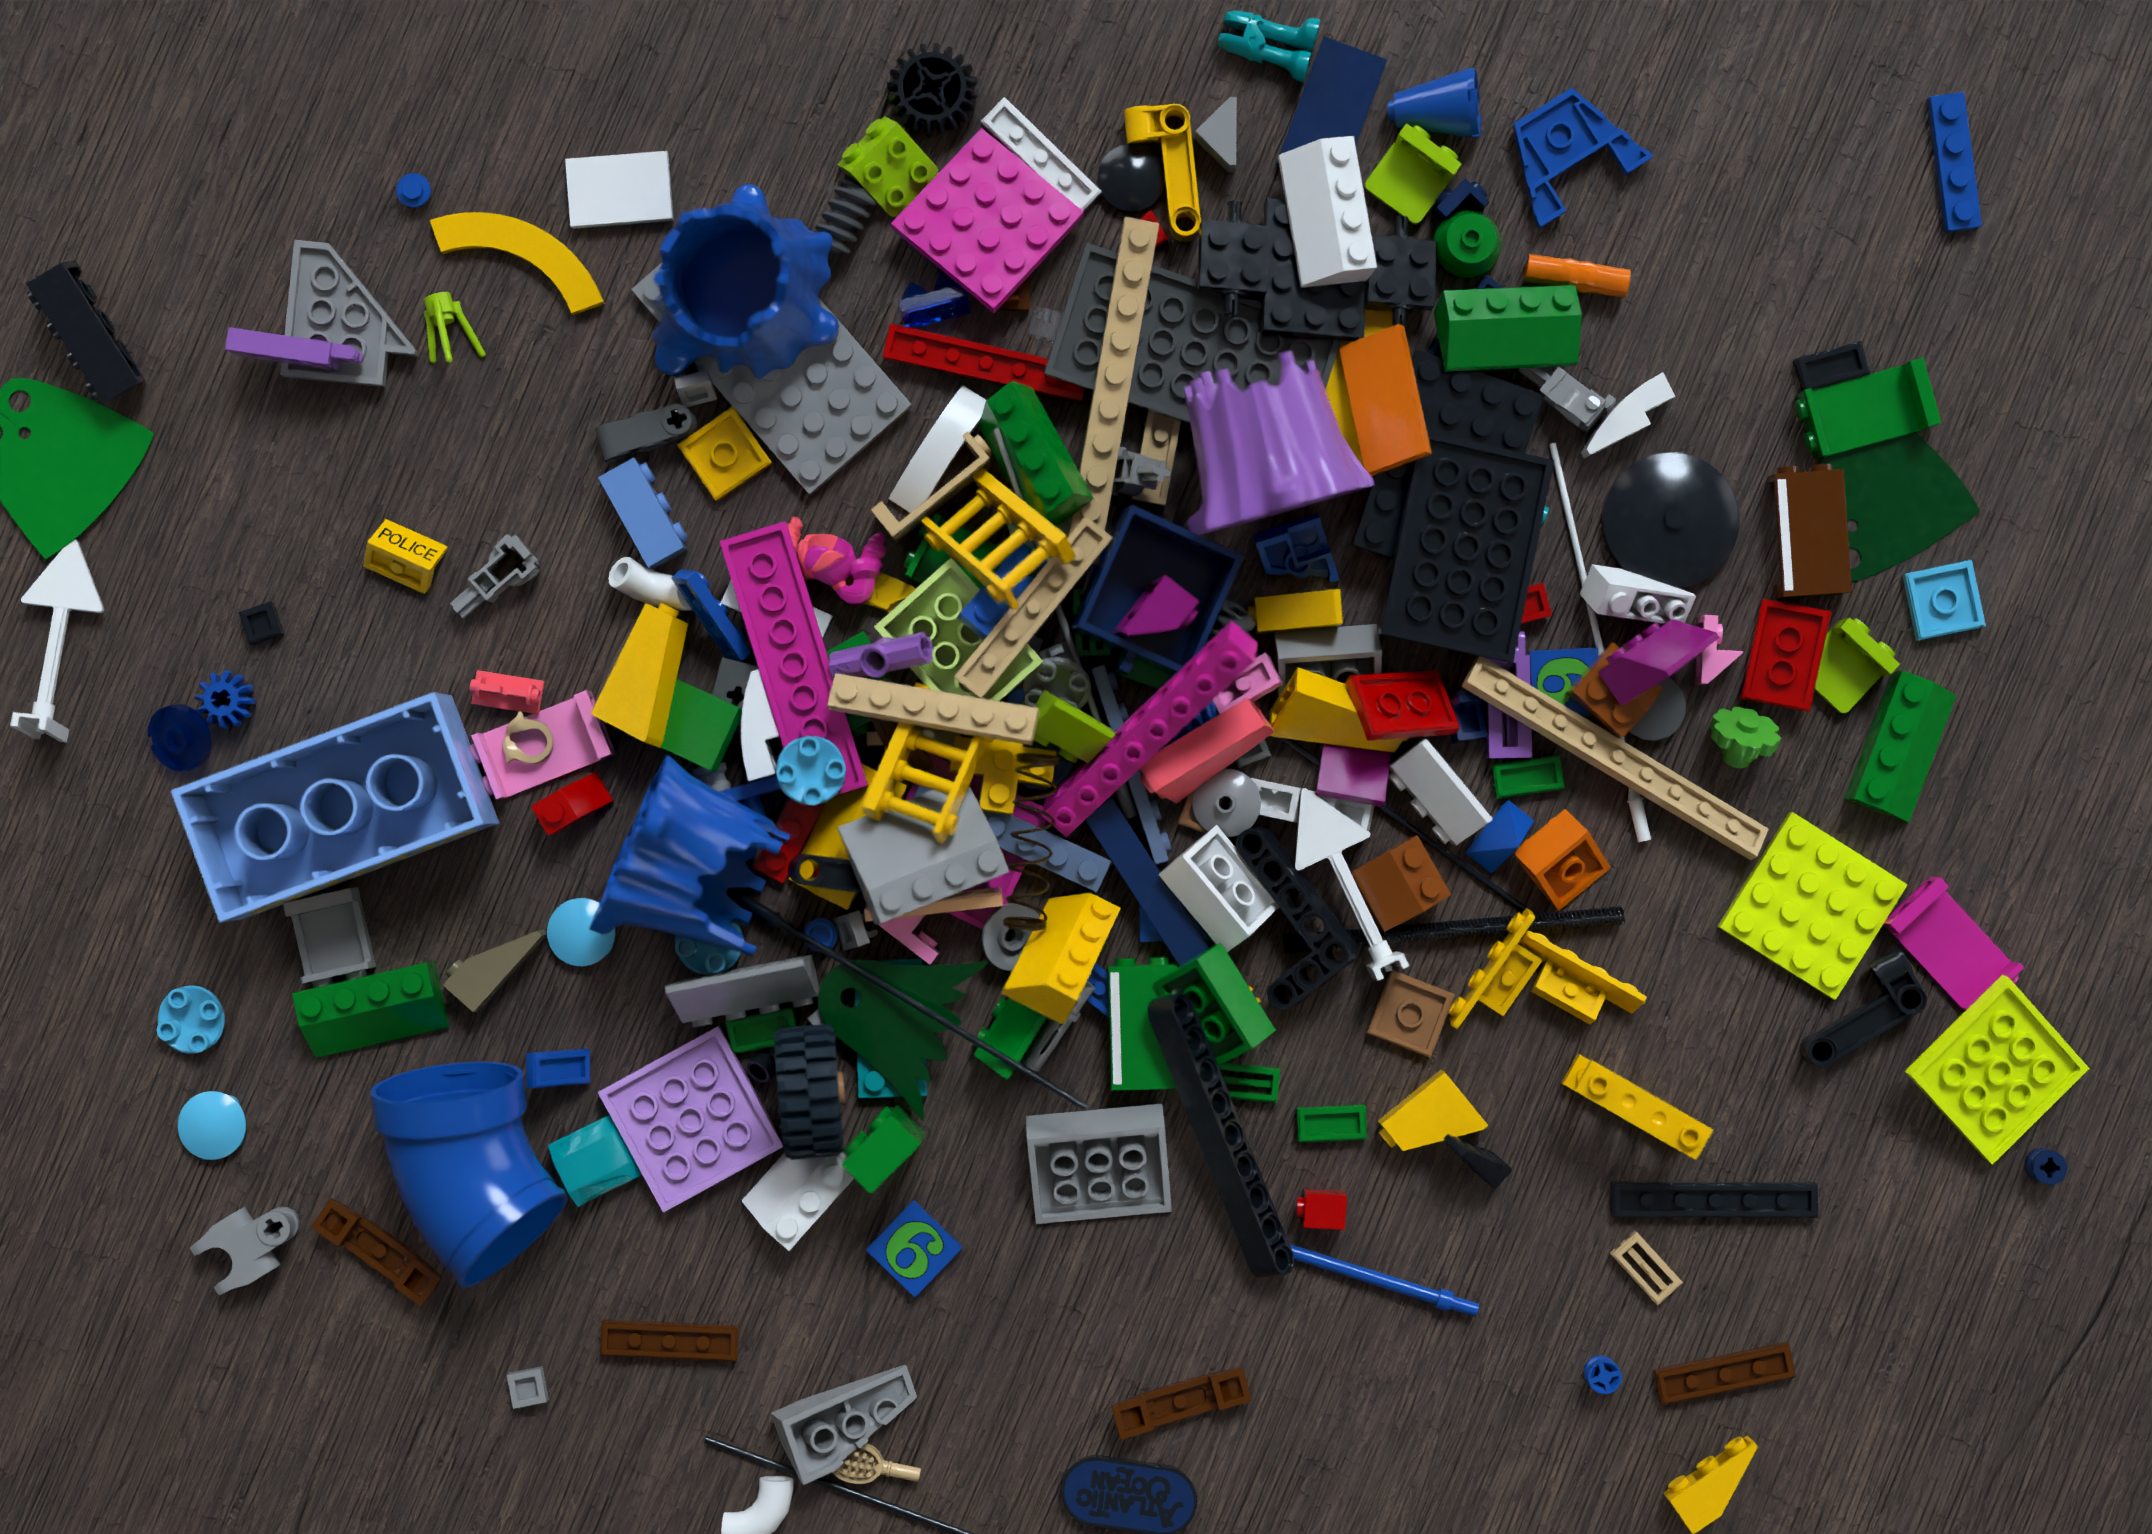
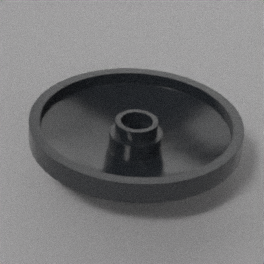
[1601,452,1739,588]

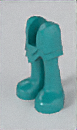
[1217,10,1321,82]

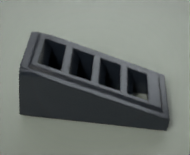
[1443,1134,1512,1189]

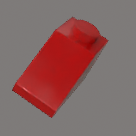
[531,772,614,836]

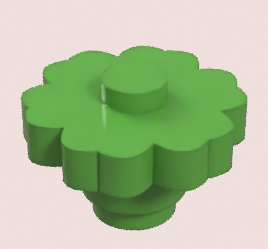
[1710,707,1781,768]

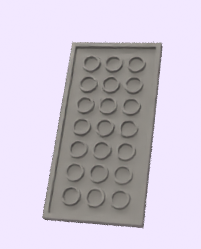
[631,263,913,495]

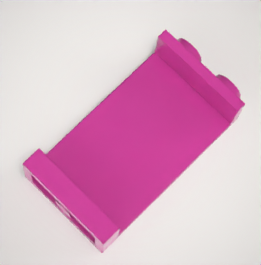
[1883,876,2024,1012]

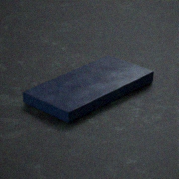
[1276,36,1387,166]

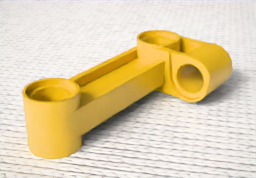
[1124,104,1201,242]

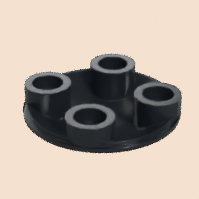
[1098,144,1165,213]

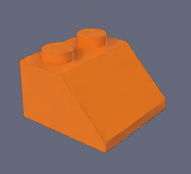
[1513,809,1611,911]

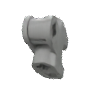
[190,1207,300,1295]

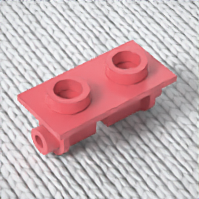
[470,670,545,715]

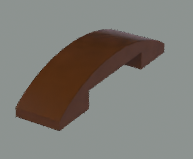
[311,1198,443,1306]
[1111,1367,1252,1440]

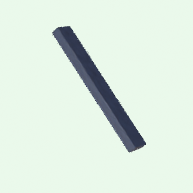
[1085,799,1209,966]

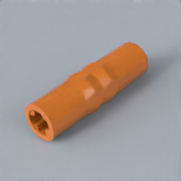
[1523,254,1631,298]

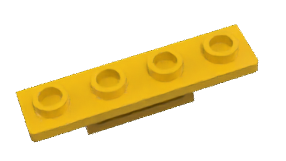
[1448,908,1542,1029]
[1518,931,1647,1025]

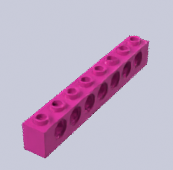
[1041,621,1258,837]

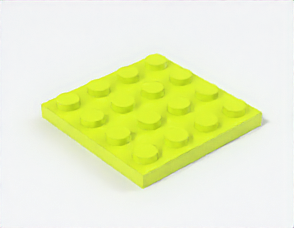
[1717,812,1908,1000]
[1904,974,2090,1165]

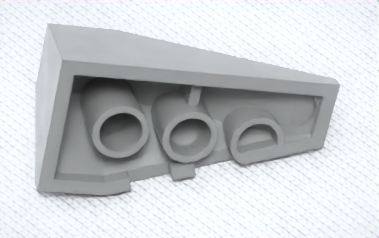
[771,1365,917,1485]

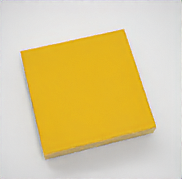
[677,406,773,502]

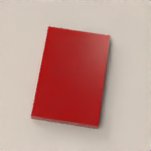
[1741,599,1832,713]
[1346,670,1460,741]

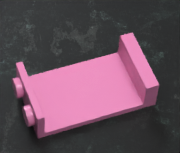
[470,690,616,799]

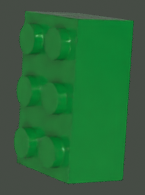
[841,1104,926,1194]

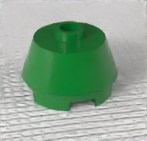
[1434,210,1502,278]

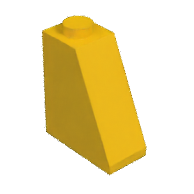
[1247,589,1343,634]
[1378,1069,1489,1151]

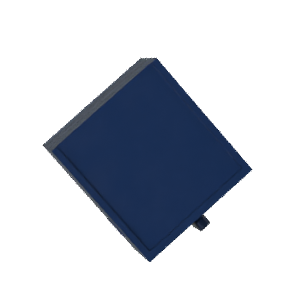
[1069,504,1244,676]

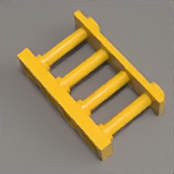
[921,468,1076,610]
[862,682,994,845]
[1561,1054,1713,1160]

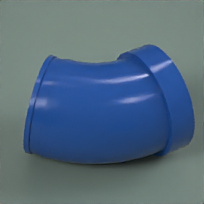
[371,1062,568,1288]

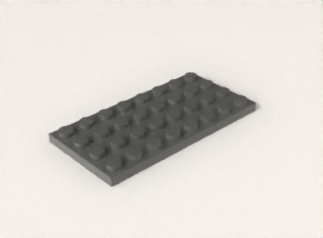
[1043,242,1341,425]

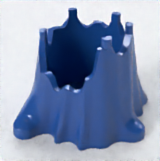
[652,184,839,379]
[589,755,790,957]

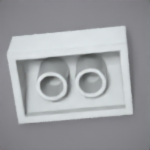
[1388,739,1493,845]
[1158,825,1279,952]
[742,1152,854,1251]

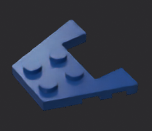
[1512,88,1653,229]

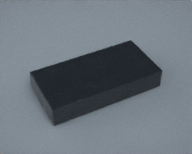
[1793,341,1870,391]

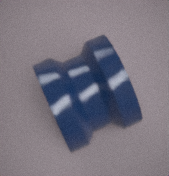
[2024,1148,2067,1185]

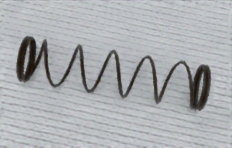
[1003,753,1060,931]

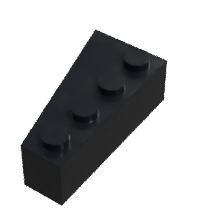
[26,260,145,404]

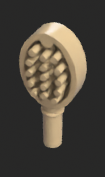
[832,1443,921,1484]

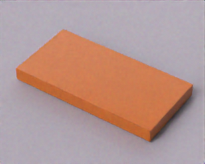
[1339,324,1432,476]

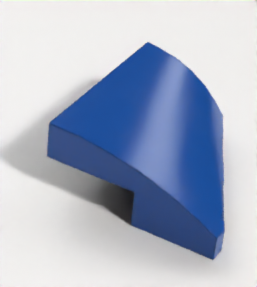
[1253,513,1340,582]

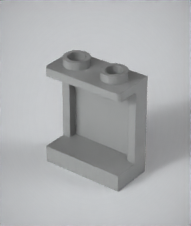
[283,887,376,988]

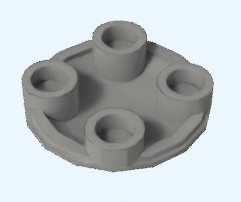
[1023,657,1091,710]

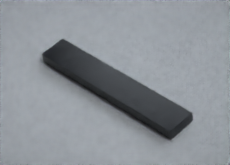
[1611,1181,1818,1218]

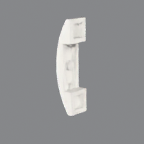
[888,385,987,513]

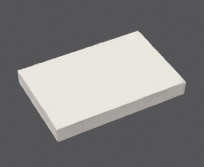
[565,151,674,229]

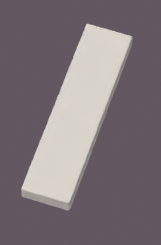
[981,97,1102,211]

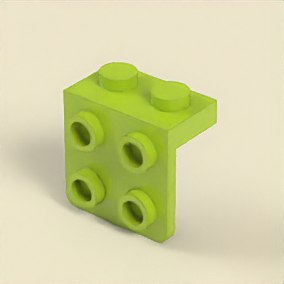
[837,116,938,217]
[1365,123,1462,225]
[1815,617,1900,713]

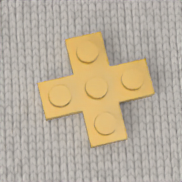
[949,736,1056,816]

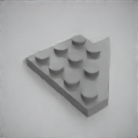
[280,240,418,387]

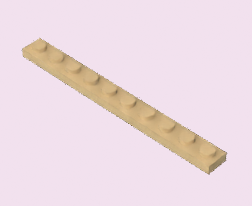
[1067,217,1159,565]
[1462,656,1769,860]

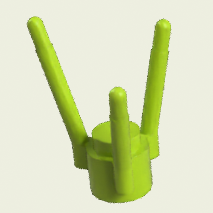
[424,292,486,364]

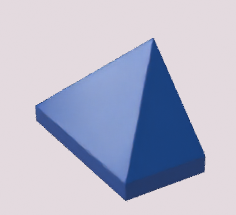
[1465,799,1534,874]

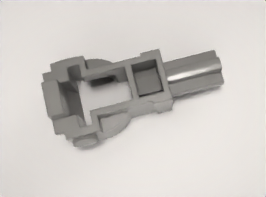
[1518,366,1616,433]
[1111,447,1171,497]
[450,534,541,618]

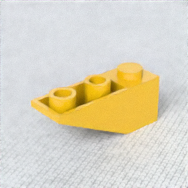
[1663,1435,1758,1534]

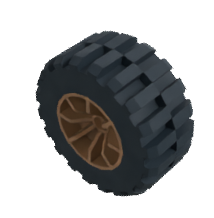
[774,1024,845,1160]

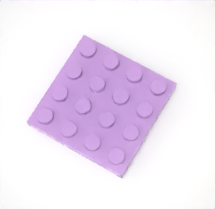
[598,1025,783,1212]

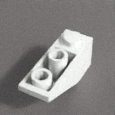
[1580,564,1696,624]

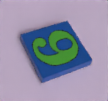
[1528,647,1598,717]
[866,1199,963,1297]

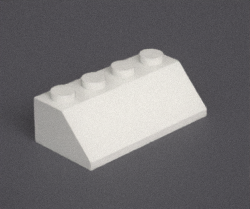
[1278,136,1377,288]

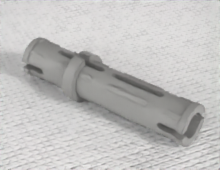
[1022,981,1095,1072]

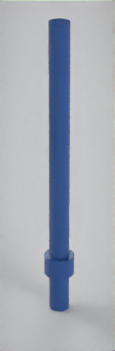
[1290,1244,1479,1317]

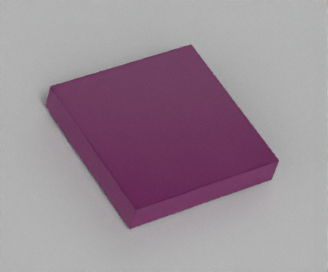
[1315,743,1391,807]

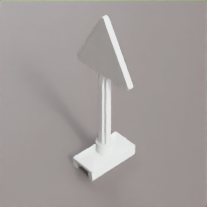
[10,539,104,743]
[1295,788,1409,981]

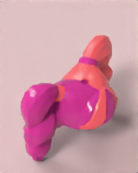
[787,517,887,605]

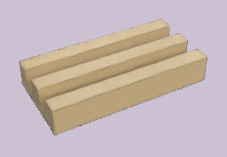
[1610,1230,1683,1305]

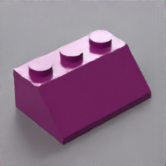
[1111,575,1199,638]
[1598,619,1720,706]

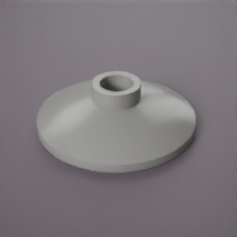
[1193,769,1261,837]
[982,903,1040,971]

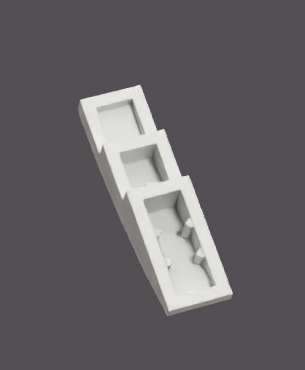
[1229,778,1374,831]

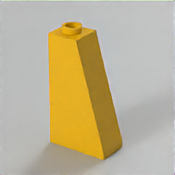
[591,603,688,748]
[1269,667,1409,753]

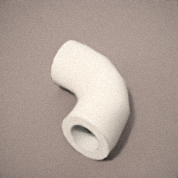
[608,557,692,610]
[721,1476,794,1534]

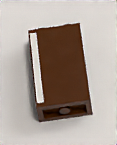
[1767,464,1852,599]

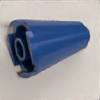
[1388,68,1481,137]

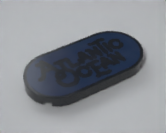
[1061,1455,1197,1534]

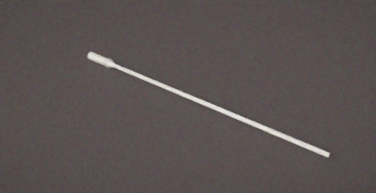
[1549,443,1651,842]

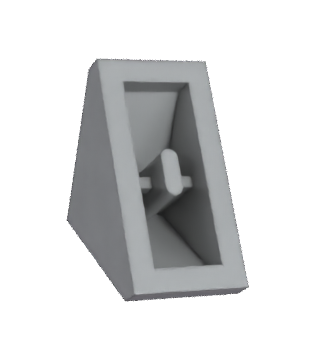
[1194,97,1237,173]

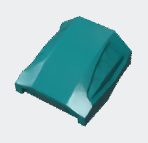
[548,1115,642,1207]

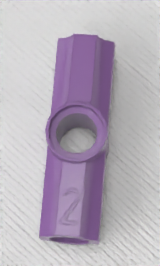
[828,632,934,678]

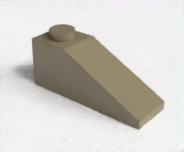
[443,930,547,1013]

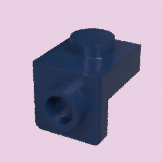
[1433,178,1490,222]
[1450,690,1488,744]

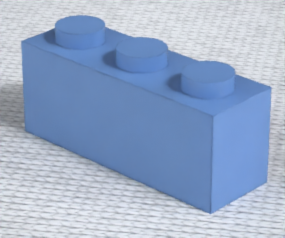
[598,458,689,570]

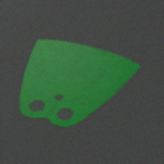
[0,378,155,559]

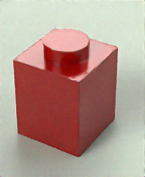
[1296,1189,1347,1230]

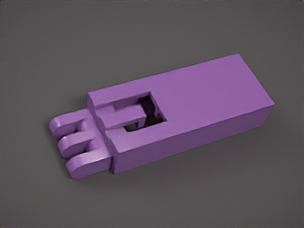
[225,327,363,371]
[1485,631,1532,759]

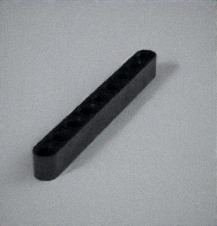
[1148,993,1294,1277]

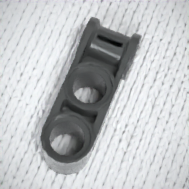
[595,404,697,462]

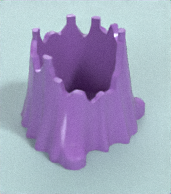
[1184,351,1375,536]

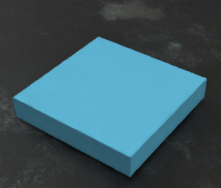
[1902,560,1986,641]

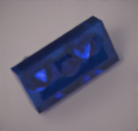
[898,270,971,328]

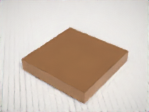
[1366,970,1455,1058]

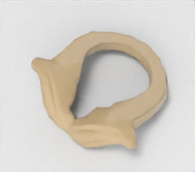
[502,711,553,764]

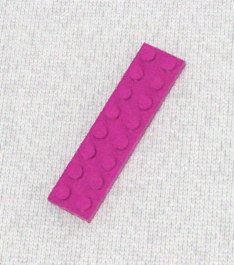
[719,521,868,806]

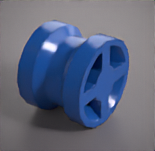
[1583,1355,1622,1394]

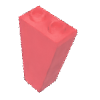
[1140,698,1275,804]

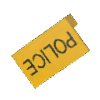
[363,519,448,594]

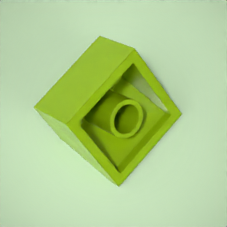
[1033,689,1116,764]

